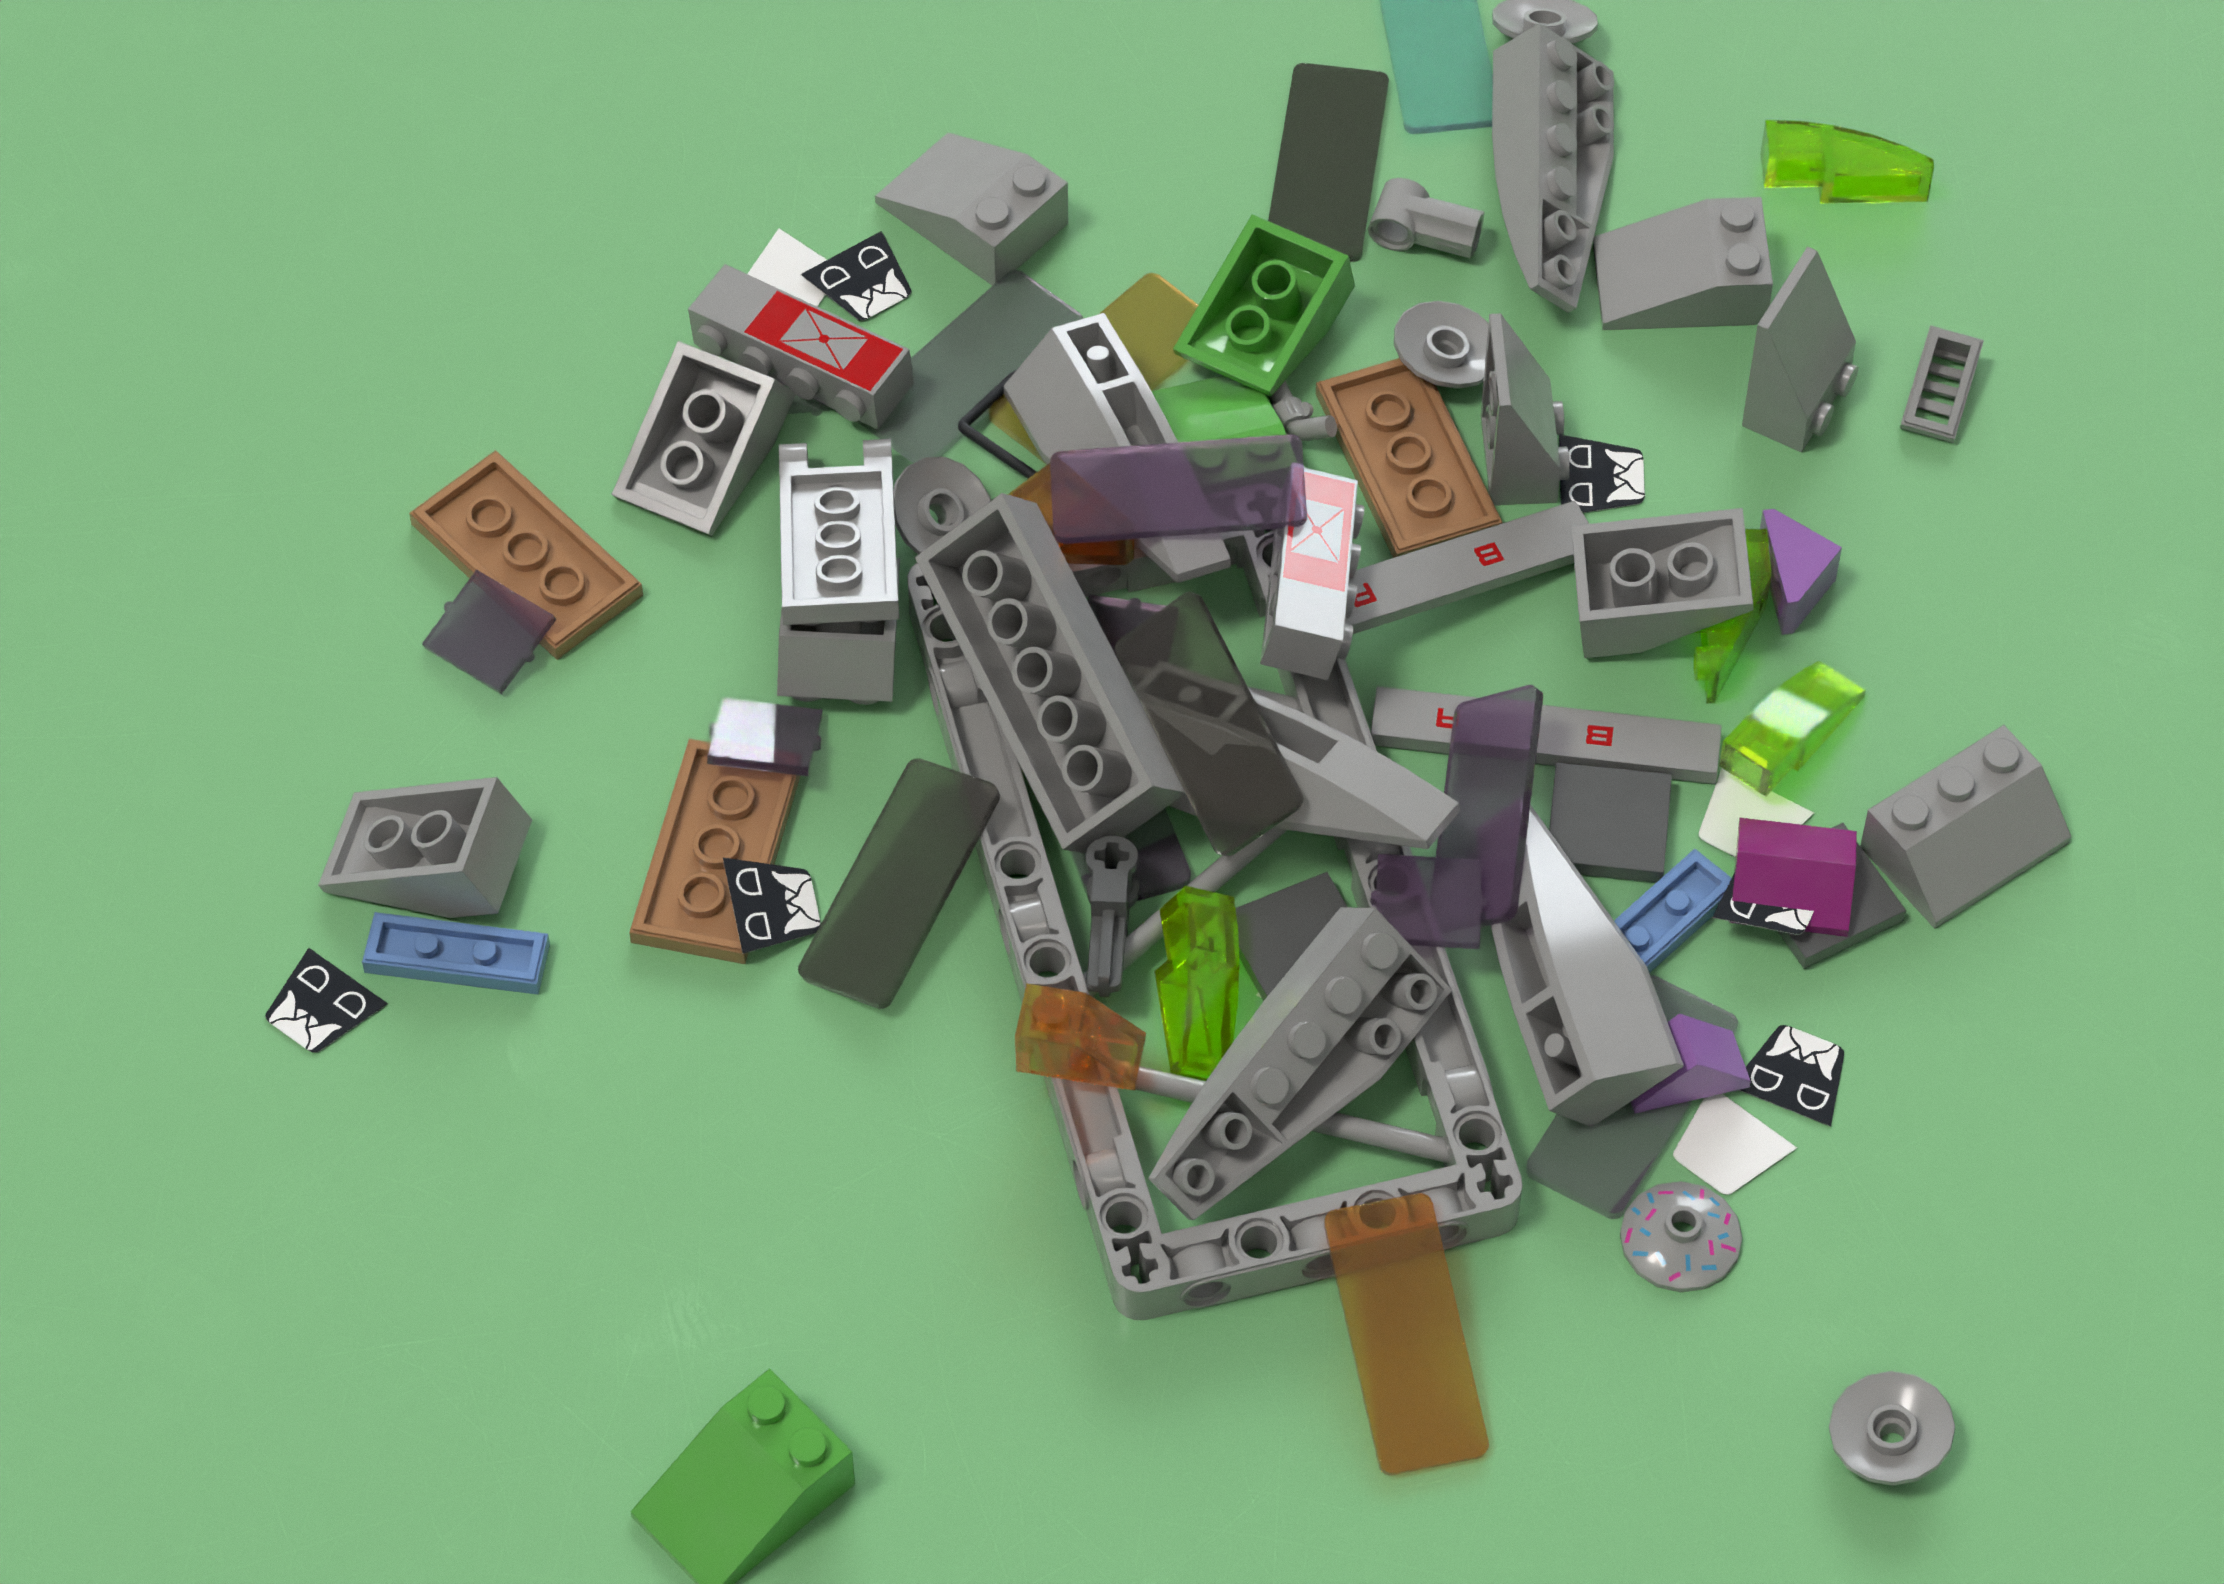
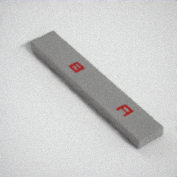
[1345,501,1589,634]
[1371,686,1722,784]

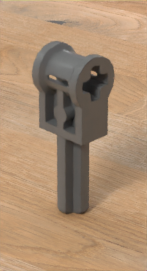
[1085,835,1139,998]

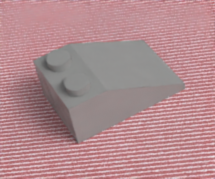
[875,133,1068,288]
[1593,197,1773,330]
[1742,246,1859,453]
[1480,313,1569,505]
[611,341,796,536]
[1571,508,1753,658]
[777,558,900,705]
[318,777,532,918]

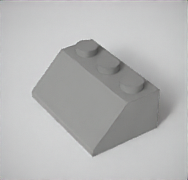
[1860,725,2071,929]

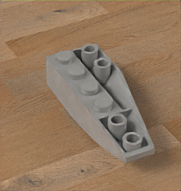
[1492,23,1614,313]
[1004,313,1231,583]
[1134,661,1461,849]
[1479,801,1684,1127]
[1148,907,1452,1220]

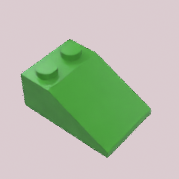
[1173,214,1355,396]
[1151,376,1298,497]
[630,1368,855,1584]

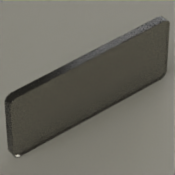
[1268,63,1389,262]
[1115,592,1303,857]
[798,758,1000,1009]

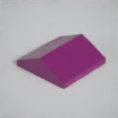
[1729,818,1857,937]

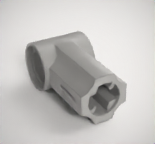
[1368,178,1484,258]

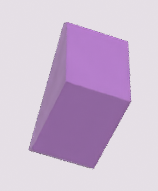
[1757,509,1842,635]
[1631,1013,1751,1113]

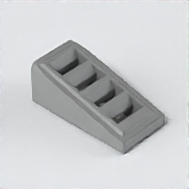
[1900,325,1984,443]

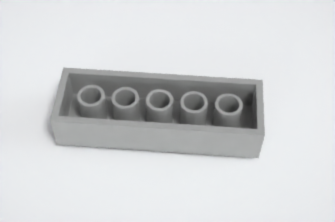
[915,493,1187,854]

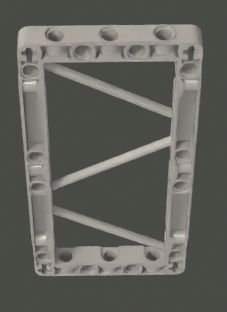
[907,486,1522,1320]

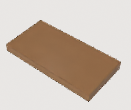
[1316,358,1502,558]
[409,450,643,660]
[629,739,802,964]

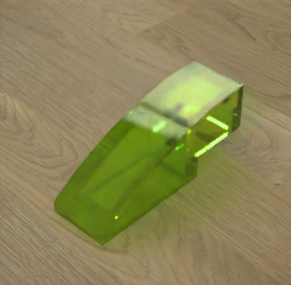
[1760,120,1934,204]
[1719,661,1866,797]
[1154,885,1240,1081]

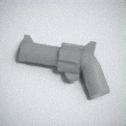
[1269,380,1337,444]

